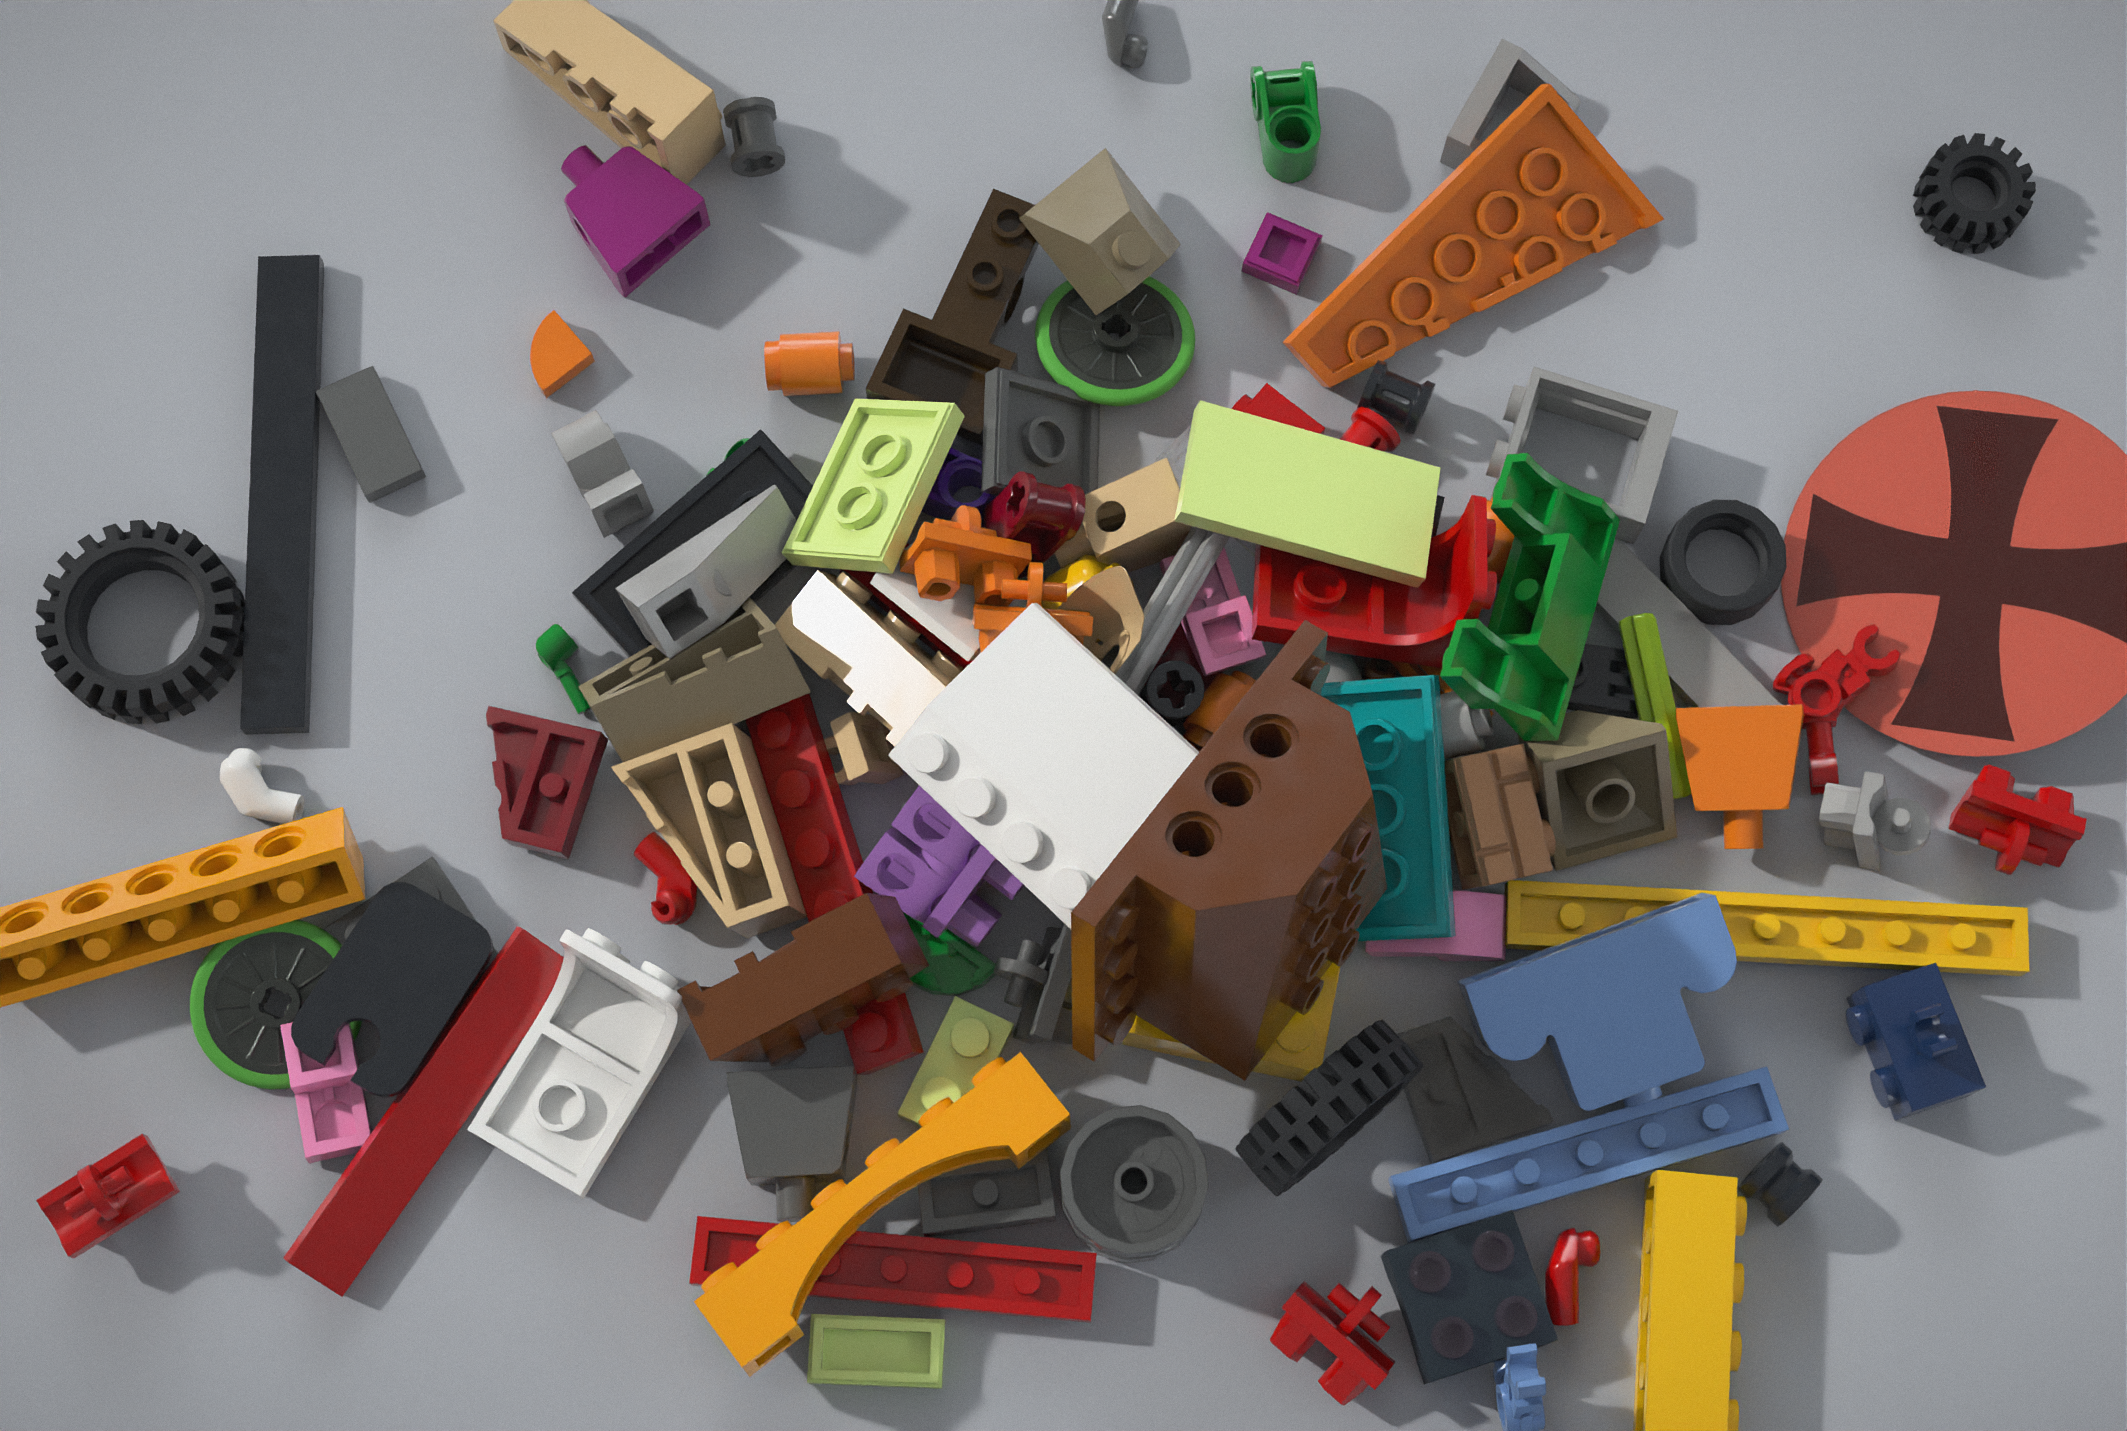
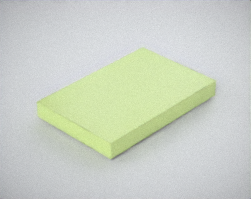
[782,398,965,574]

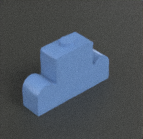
[1457,892,1737,1111]

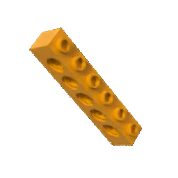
[0,807,365,1008]

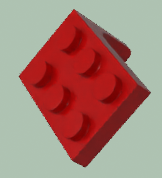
[1252,495,1497,668]

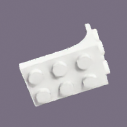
[467,928,691,1199]

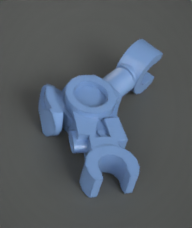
[1493,1343,1546,1431]

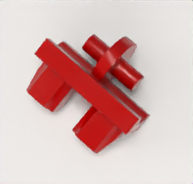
[1948,764,2087,875]
[36,1134,180,1259]
[1270,1281,1396,1406]

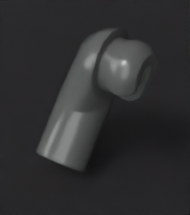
[1102,0,1148,68]

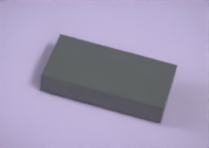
[316,365,426,503]

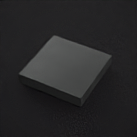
[981,367,1100,496]

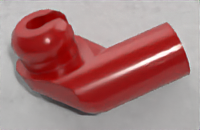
[633,832,697,925]
[1545,1227,1600,1326]

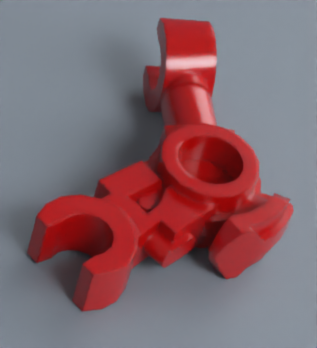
[1773,624,1901,795]

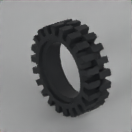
[35,520,245,724]

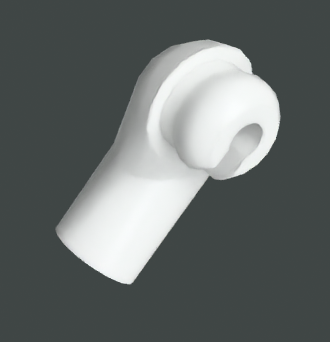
[220,748,305,824]

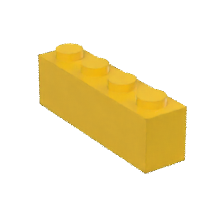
[1633,1170,1747,1431]

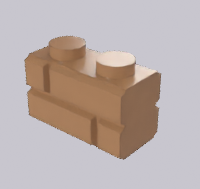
[1445,743,1556,890]

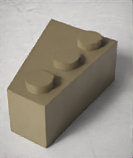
[578,597,811,762]

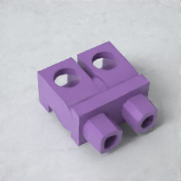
[854,785,1025,947]

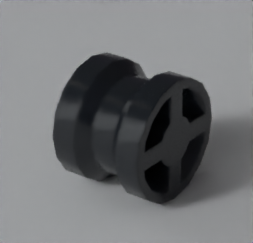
[1737,1142,1823,1227]

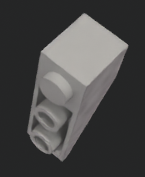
[615,485,796,659]

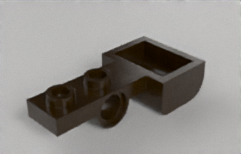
[865,188,1039,445]

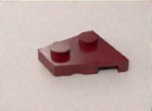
[486,706,609,859]

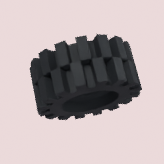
[1913,133,2036,254]

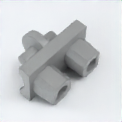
[1819,772,1931,870]

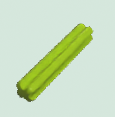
[1618,613,1691,799]

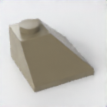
[1019,148,1181,315]
[1518,710,1678,871]

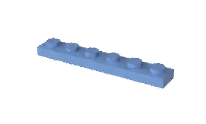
[1388,1066,1789,1243]

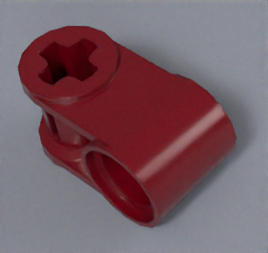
[984,471,1086,578]

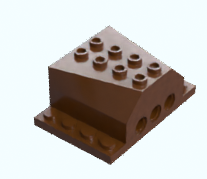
[1071,620,1387,1081]

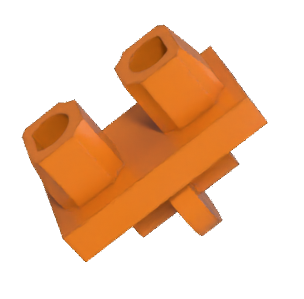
[899,505,1032,606]
[972,562,1093,653]

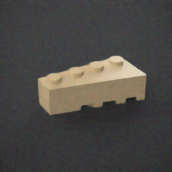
[493,0,726,185]

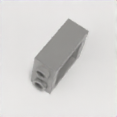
[1486,367,1678,544]

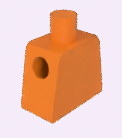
[1676,704,1804,849]

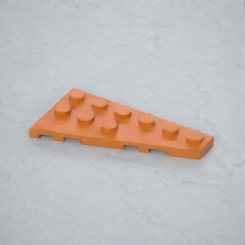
[1282,84,1664,388]

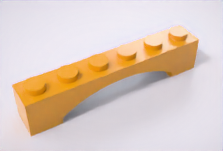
[693,1052,1071,1377]

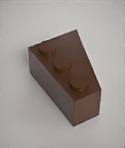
[677,893,929,1067]

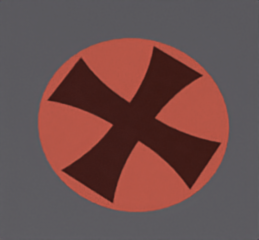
[1781,390,2127,757]

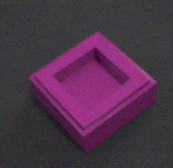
[1241,212,1323,295]

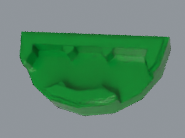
[903,912,996,996]

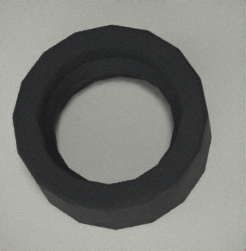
[1659,499,1787,625]

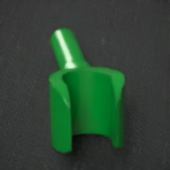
[536,624,591,715]

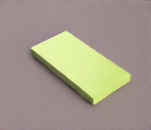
[1175,400,1441,588]

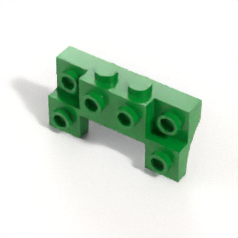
[1440,453,1620,741]

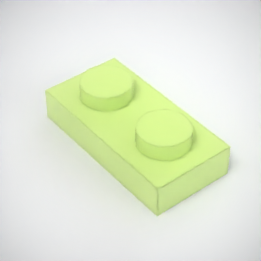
[897,996,1014,1128]

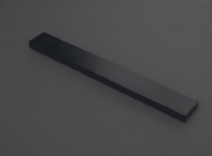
[240,255,324,735]

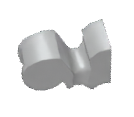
[551,410,654,538]

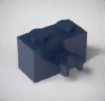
[1846,963,1986,1121]

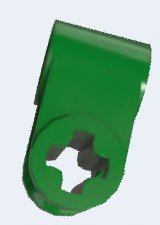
[1250,61,1321,183]

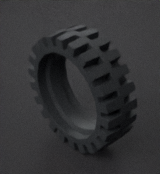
[1235,1019,1424,1196]

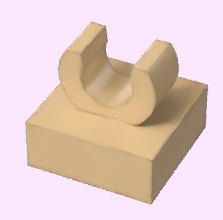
[824,712,904,786]

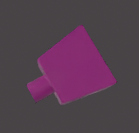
[561,145,711,298]

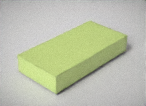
[807,1314,946,1389]

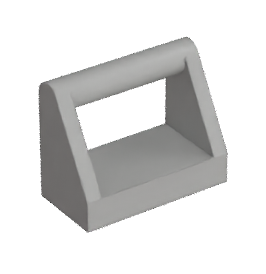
[1440,39,1581,170]

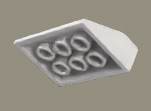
[888,603,1199,929]

